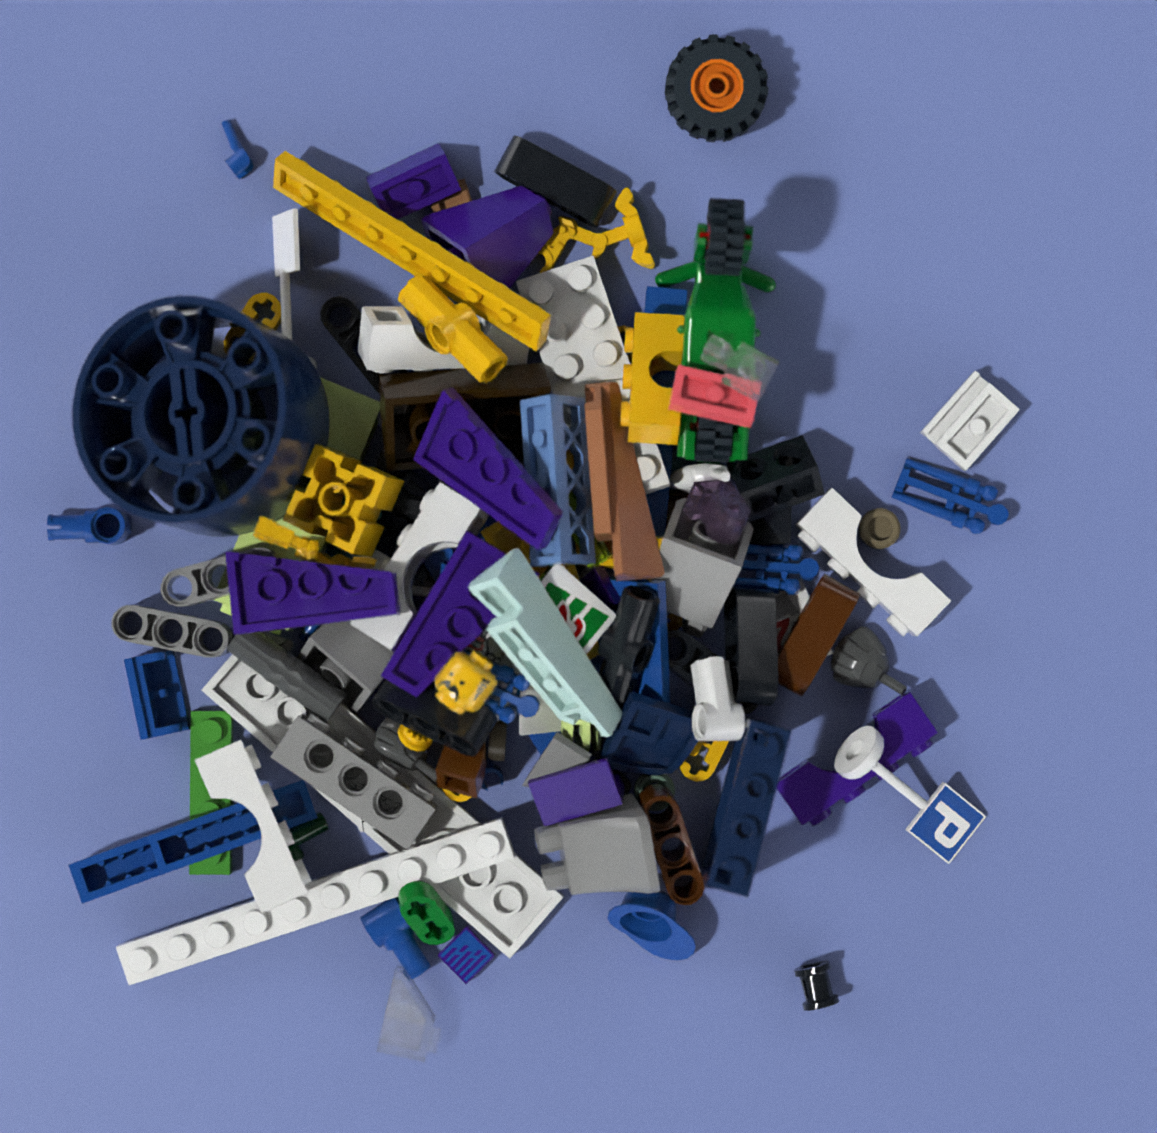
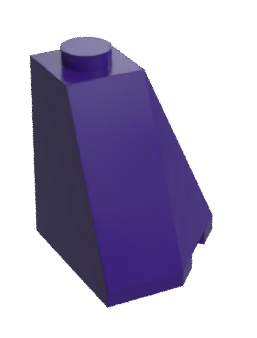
[421,185,554,289]

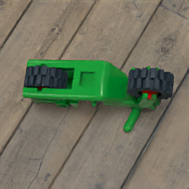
[655,198,776,464]

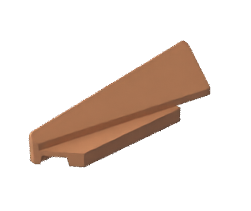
[584,382,665,581]

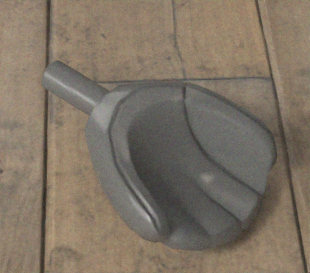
[831,626,907,695]
[373,718,437,782]

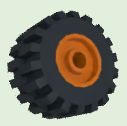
[665,34,768,143]

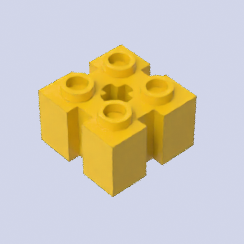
[283,444,404,557]

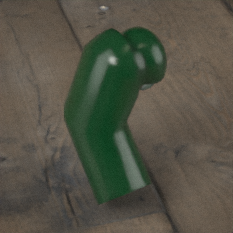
[288,812,329,862]

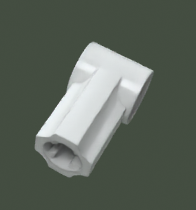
[691,657,745,741]

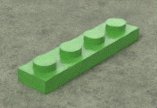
[189,710,234,875]

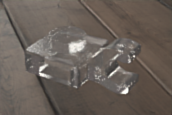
[700,335,780,402]

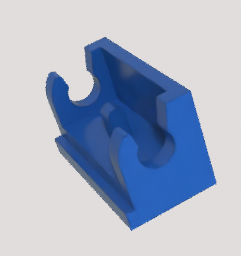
[124,650,190,740]

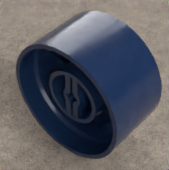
[72,296,330,537]

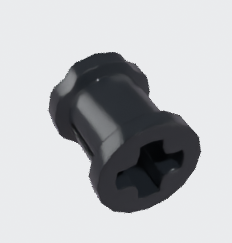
[794,961,839,1011]

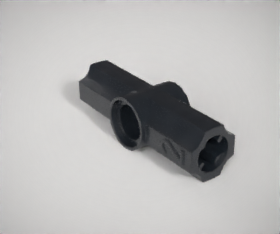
[598,585,660,710]

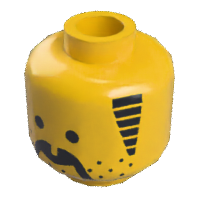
[434,650,497,715]

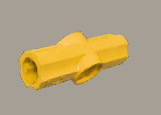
[398,274,508,383]

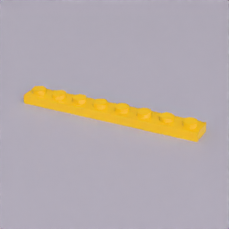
[273,151,551,352]

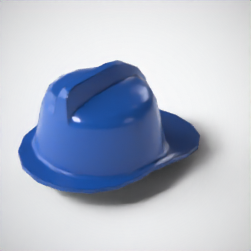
[607,891,696,961]

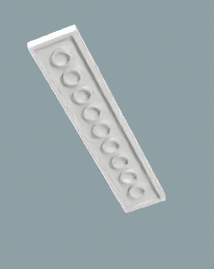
[201,654,564,959]

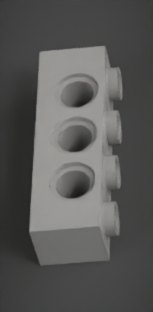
[270,713,438,850]

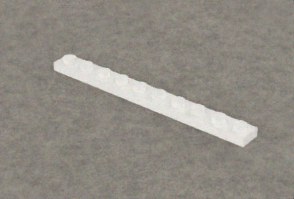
[116,817,516,986]

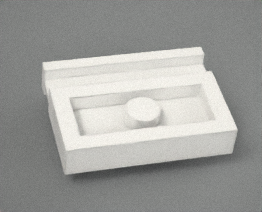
[920,370,1020,471]

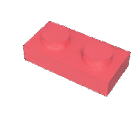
[668,365,760,428]

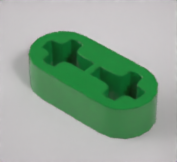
[398,881,455,945]

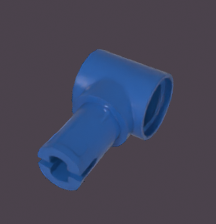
[47,507,132,545]
[360,897,431,979]

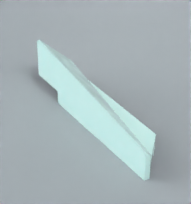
[468,548,622,738]

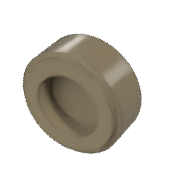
[858,508,900,549]
[488,720,507,761]

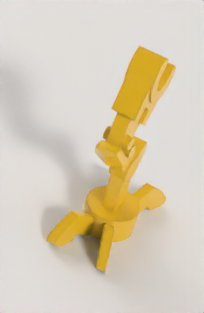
[537,187,655,273]
[253,516,377,569]

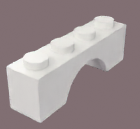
[358,306,529,373]
[350,482,489,652]
[795,488,951,637]
[195,740,311,914]

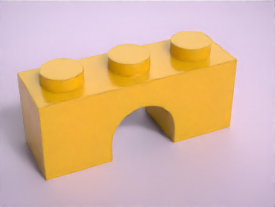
[620,312,685,445]

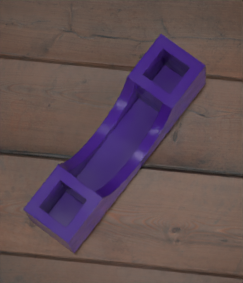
[777,691,938,827]

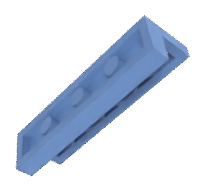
[520,394,596,567]

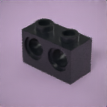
[726,435,825,522]

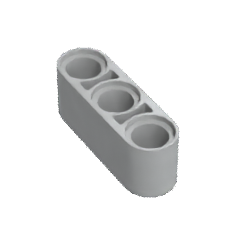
[160,547,280,607]
[111,605,234,658]

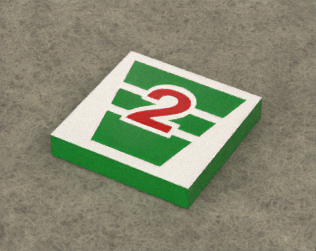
[539,564,616,654]

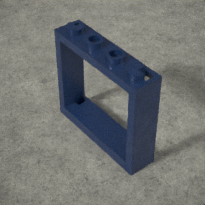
[700,716,792,897]

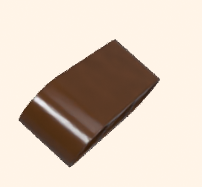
[778,574,860,697]
[638,784,704,905]

